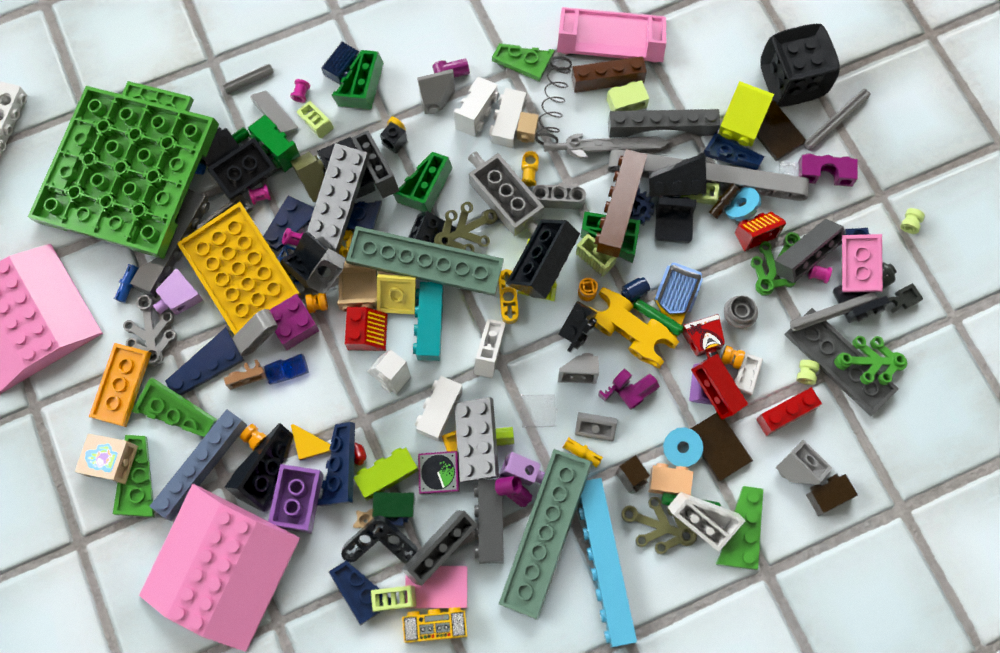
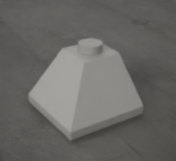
[417,69,455,114]
[558,353,599,384]
[775,440,832,485]

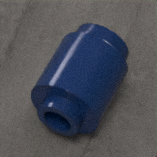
[621,277,650,303]

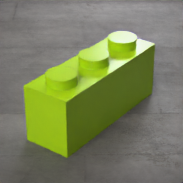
[354,447,419,501]

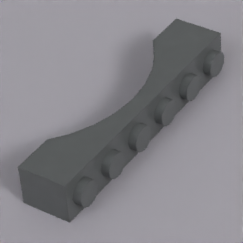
[608,109,721,138]
[130,189,210,298]

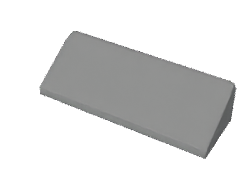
[250,91,299,137]

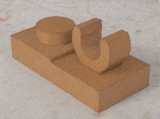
[224,359,267,390]

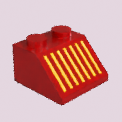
[734,212,786,251]
[345,307,388,351]

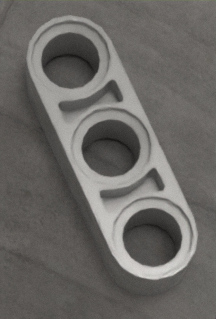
[532,185,586,209]
[233,309,278,356]

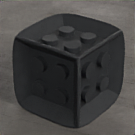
[760,23,840,107]

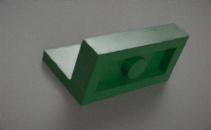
[372,492,415,518]

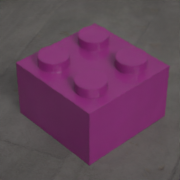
[270,294,319,351]

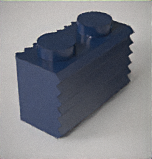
[321,41,359,85]

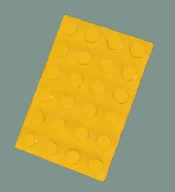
[177,202,301,335]

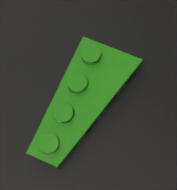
[132,378,218,437]
[112,435,155,517]
[716,486,763,570]

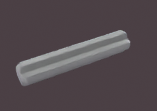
[223,64,274,94]

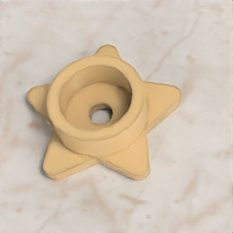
[353,509,377,528]

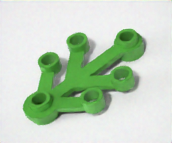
[750,232,800,296]
[834,336,907,385]

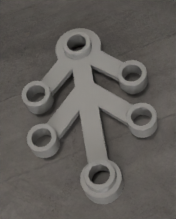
[123,295,177,367]

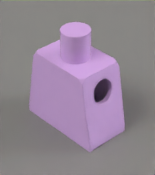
[153,269,203,315]
[499,452,545,486]

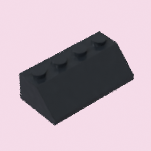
[506,219,580,299]

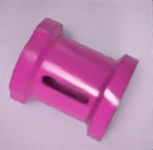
[290,79,310,103]
[248,184,271,205]
[282,228,303,246]
[808,264,832,284]

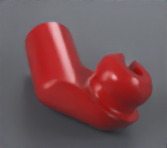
[354,442,367,466]

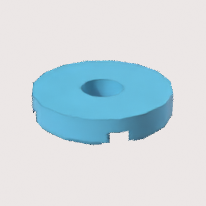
[724,187,761,221]
[663,427,704,467]

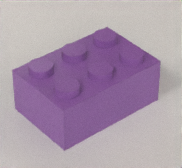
[268,464,324,534]

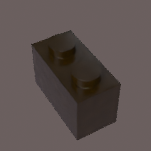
[615,455,650,493]
[806,474,858,516]

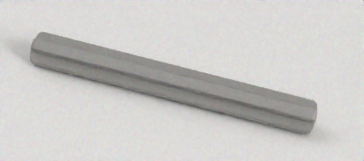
[804,89,870,150]
[790,292,878,331]

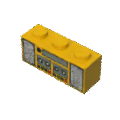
[402,607,468,643]

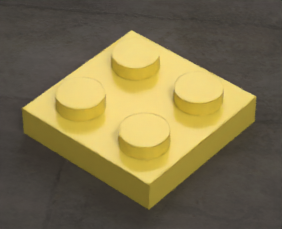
[377,274,416,315]

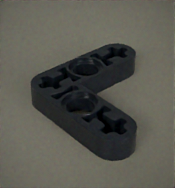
[341,516,418,563]

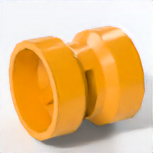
[578,278,598,302]
[305,293,328,313]
[721,345,745,370]
[240,424,267,451]

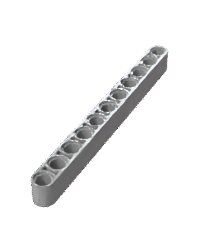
[608,149,809,201]

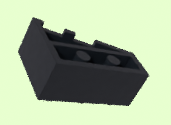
[649,152,707,197]

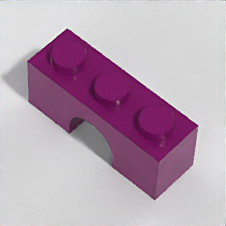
[797,153,858,187]

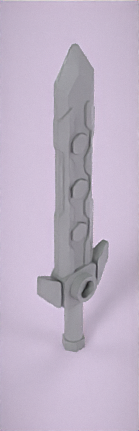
[544,134,670,158]

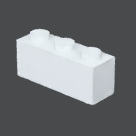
[489,88,526,148]
[415,376,463,442]

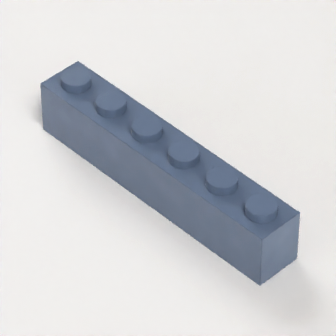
[149,409,247,521]

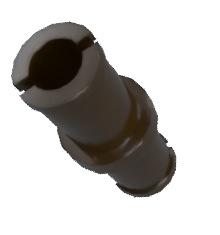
[709,183,741,219]

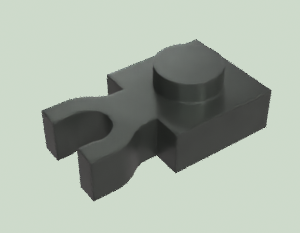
[888,283,923,314]

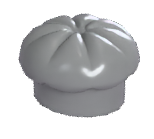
[724,295,758,329]

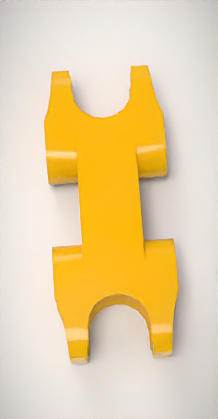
[587,287,679,369]

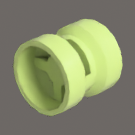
[900,208,925,234]
[796,360,820,385]

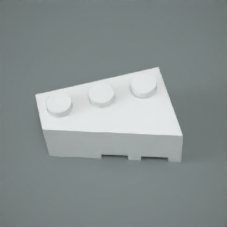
[454,77,499,137]
[367,350,411,395]
[668,492,746,552]

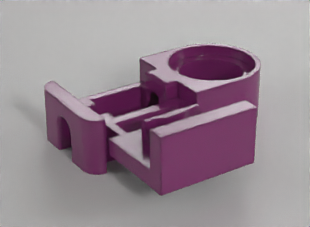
[598,368,632,402]

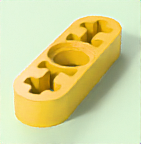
[498,269,519,324]

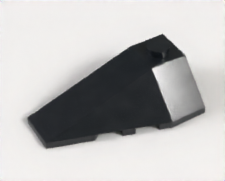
[224,423,293,512]

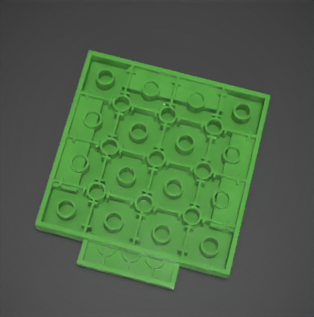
[28,81,219,259]

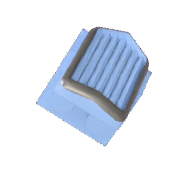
[655,263,703,315]

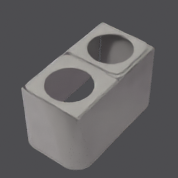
[307,249,346,294]

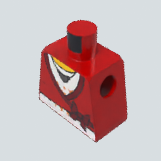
[682,314,725,358]

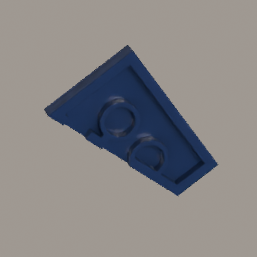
[704,132,765,170]
[264,195,314,252]
[346,200,382,232]
[328,561,391,626]

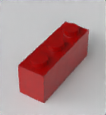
[691,354,748,420]
[756,387,822,436]

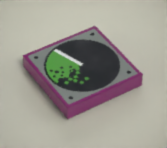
[418,451,460,494]

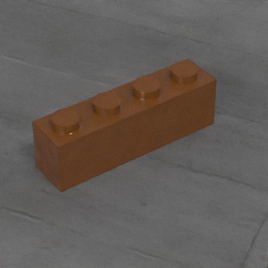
[571,56,647,93]

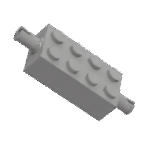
[468,152,544,237]

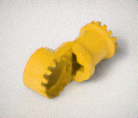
[521,151,539,187]

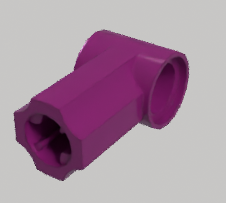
[432,58,470,78]
[619,374,660,410]
[495,476,533,507]

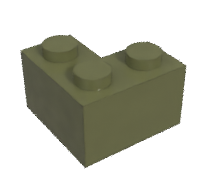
[290,151,325,203]

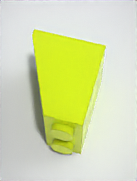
[718,81,774,147]

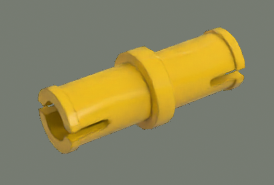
[562,437,603,468]

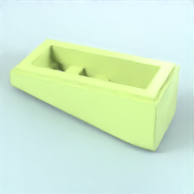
[296,101,334,138]
[680,183,721,205]
[371,586,416,612]

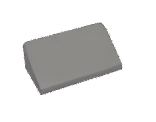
[575,412,617,441]

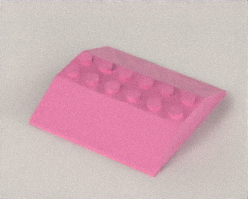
[0,244,103,394]
[139,484,300,652]

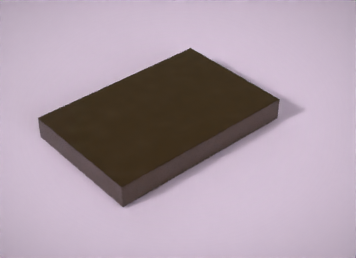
[757,100,806,161]
[690,412,753,482]

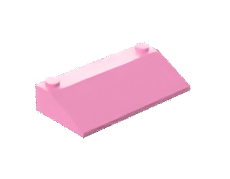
[557,7,666,63]

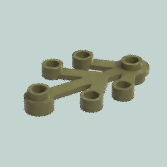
[434,202,497,252]
[621,496,697,555]

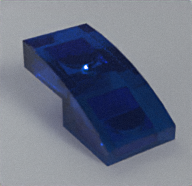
[264,354,309,385]

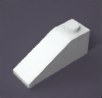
[474,319,506,378]

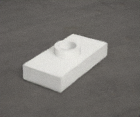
[735,353,763,396]

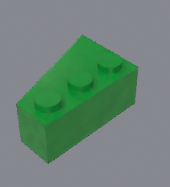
[332,50,384,110]
[247,115,300,173]
[393,152,453,212]
[580,211,640,263]

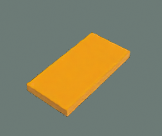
[89,343,151,427]

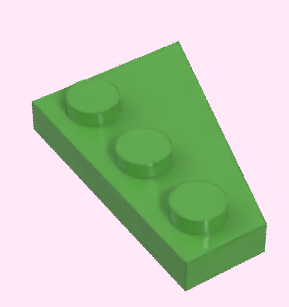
[492,43,555,81]

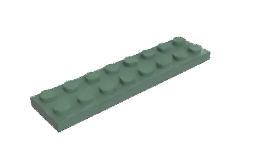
[346,226,504,296]
[499,449,593,619]

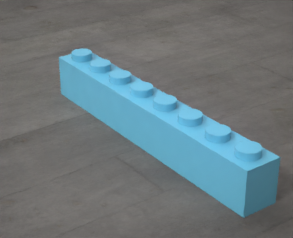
[578,478,637,648]

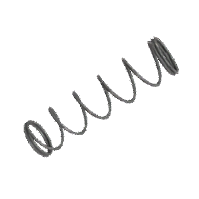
[535,56,572,145]

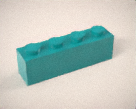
[413,282,444,361]

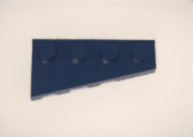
[165,327,245,396]
[317,422,355,506]

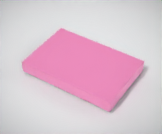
[842,234,883,293]
[405,566,467,609]

